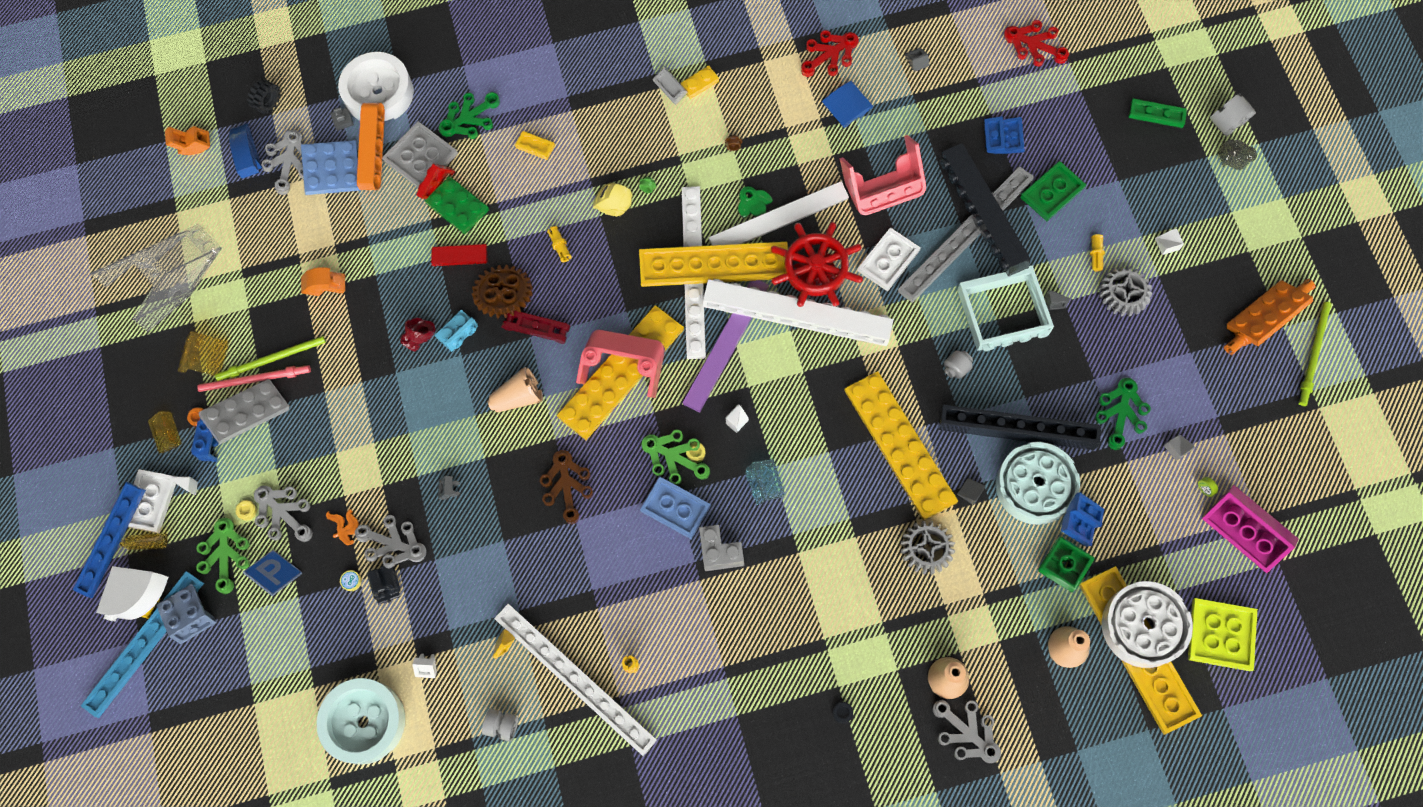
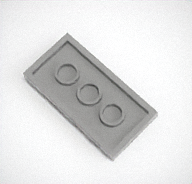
[199,379,289,445]

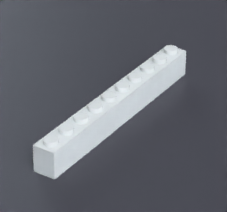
[703,279,894,346]

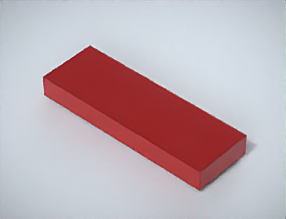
[431,244,487,266]

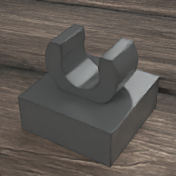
[330,107,354,131]
[438,476,460,500]

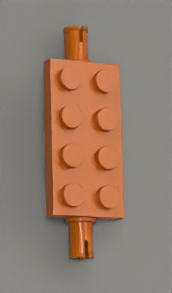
[1224,279,1316,355]

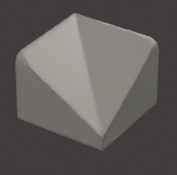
[1164,435,1195,461]

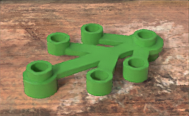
[642,430,710,485]
[196,518,250,594]

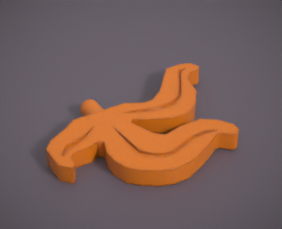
[326,509,359,545]

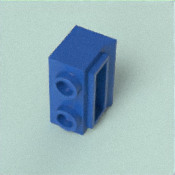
[191,418,219,462]

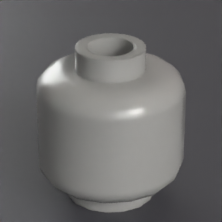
[944,350,973,379]

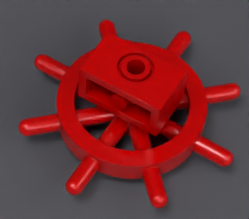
[771,222,863,307]

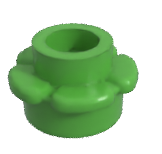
[639,177,656,193]

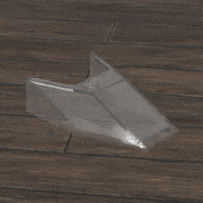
[90,224,222,332]

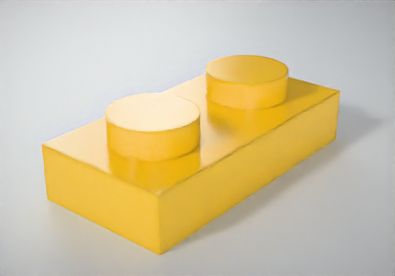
[680,66,719,99]

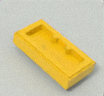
[515,131,555,160]

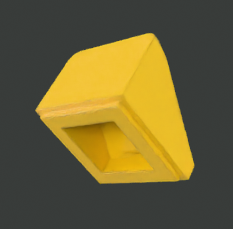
[493,629,515,659]

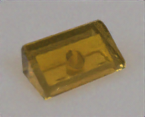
[148,411,182,454]
[119,534,168,550]

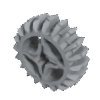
[1099,267,1152,317]
[900,521,955,575]

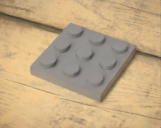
[382,121,458,188]

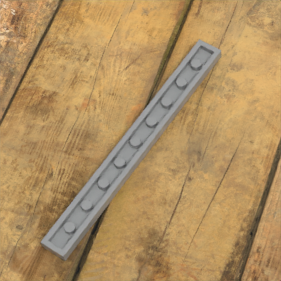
[898,166,1034,303]

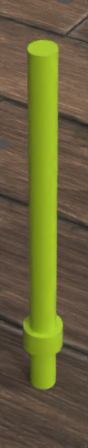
[1299,302,1331,406]
[215,336,326,381]

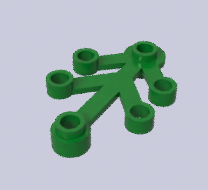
[439,92,500,139]
[1095,378,1151,450]

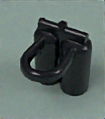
[366,566,401,605]

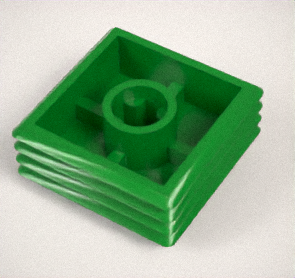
[1038,536,1095,593]

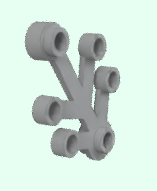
[261,130,304,195]
[254,486,313,542]
[355,515,427,568]
[932,700,1001,763]

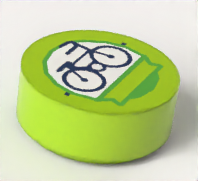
[1198,477,1219,497]

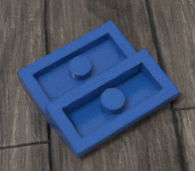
[822,81,873,129]
[984,116,1025,154]
[1061,492,1104,547]

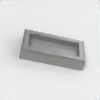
[652,67,688,105]

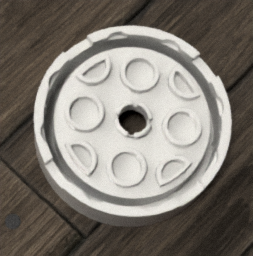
[338,52,414,123]
[1102,581,1193,668]

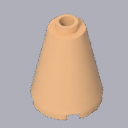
[488,367,543,412]
[1048,626,1090,668]
[928,657,969,699]

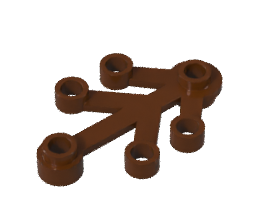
[540,450,593,524]

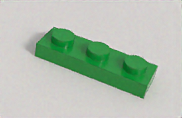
[1128,99,1187,128]

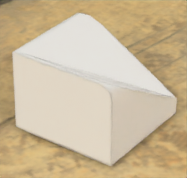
[1155,229,1184,255]
[726,405,749,433]

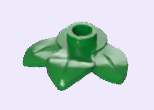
[738,186,773,218]

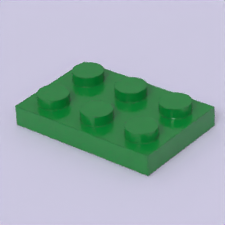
[1020,161,1086,222]
[425,176,489,235]

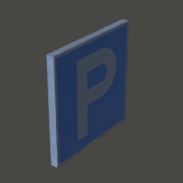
[243,550,302,596]

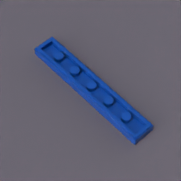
[73,482,146,598]

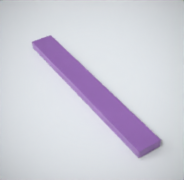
[683,280,769,413]

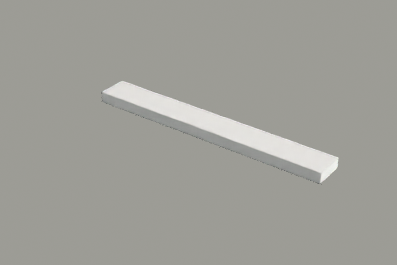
[709,181,849,246]

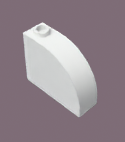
[96,566,168,622]

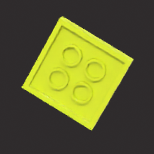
[1188,598,1257,671]

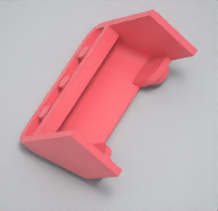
[840,135,926,215]
[576,330,665,398]

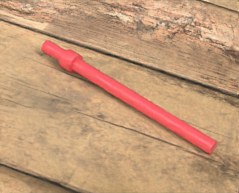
[197,365,311,392]

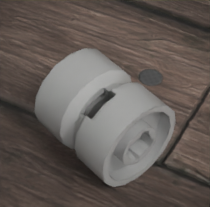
[482,708,519,742]

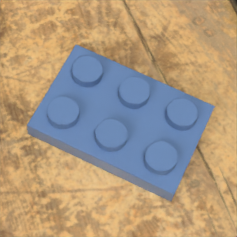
[640,477,711,540]

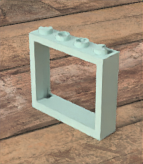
[957,266,1054,351]

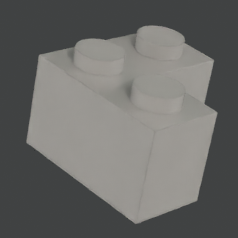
[699,525,744,571]

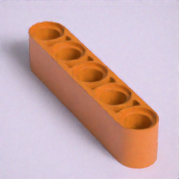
[357,103,385,190]

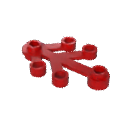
[1004,20,1069,67]
[801,30,859,77]

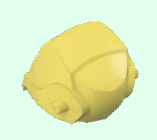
[593,183,633,217]

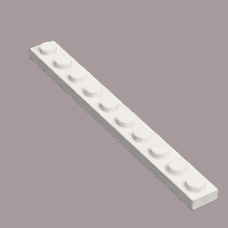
[682,186,706,359]
[494,604,657,756]

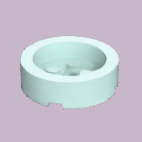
[996,442,1080,525]
[317,678,405,765]

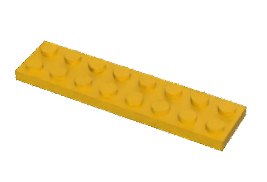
[639,242,788,287]
[557,305,684,440]
[845,371,958,521]
[1079,566,1202,735]

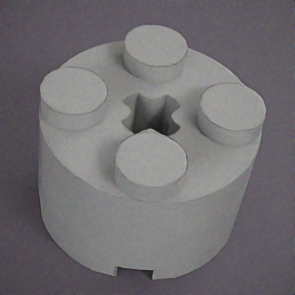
[1210,94,1256,137]

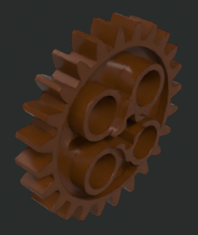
[472,265,533,318]

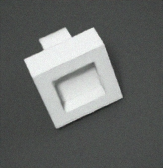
[412,654,437,678]

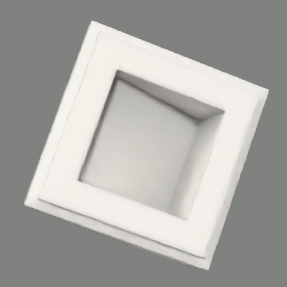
[170,476,198,495]

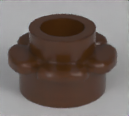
[725,135,742,151]

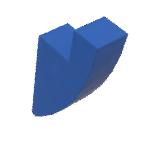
[229,123,262,179]

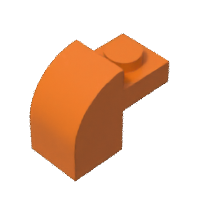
[165,126,210,155]
[301,267,345,296]

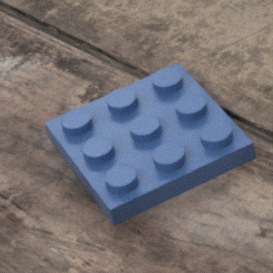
[301,140,361,195]

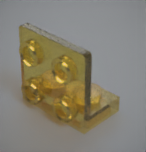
[178,331,229,376]

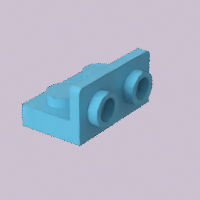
[435,310,478,352]

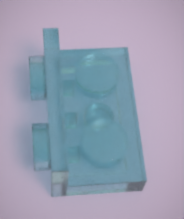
[746,459,785,505]

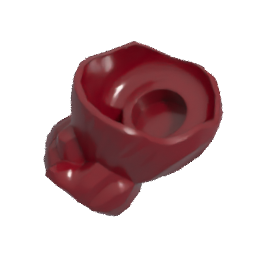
[400,317,435,352]

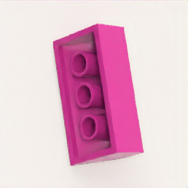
[1202,485,1299,573]

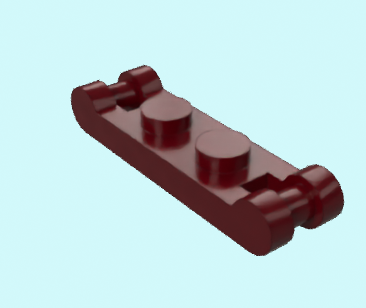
[501,311,571,344]

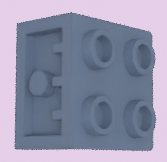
[157,584,216,644]

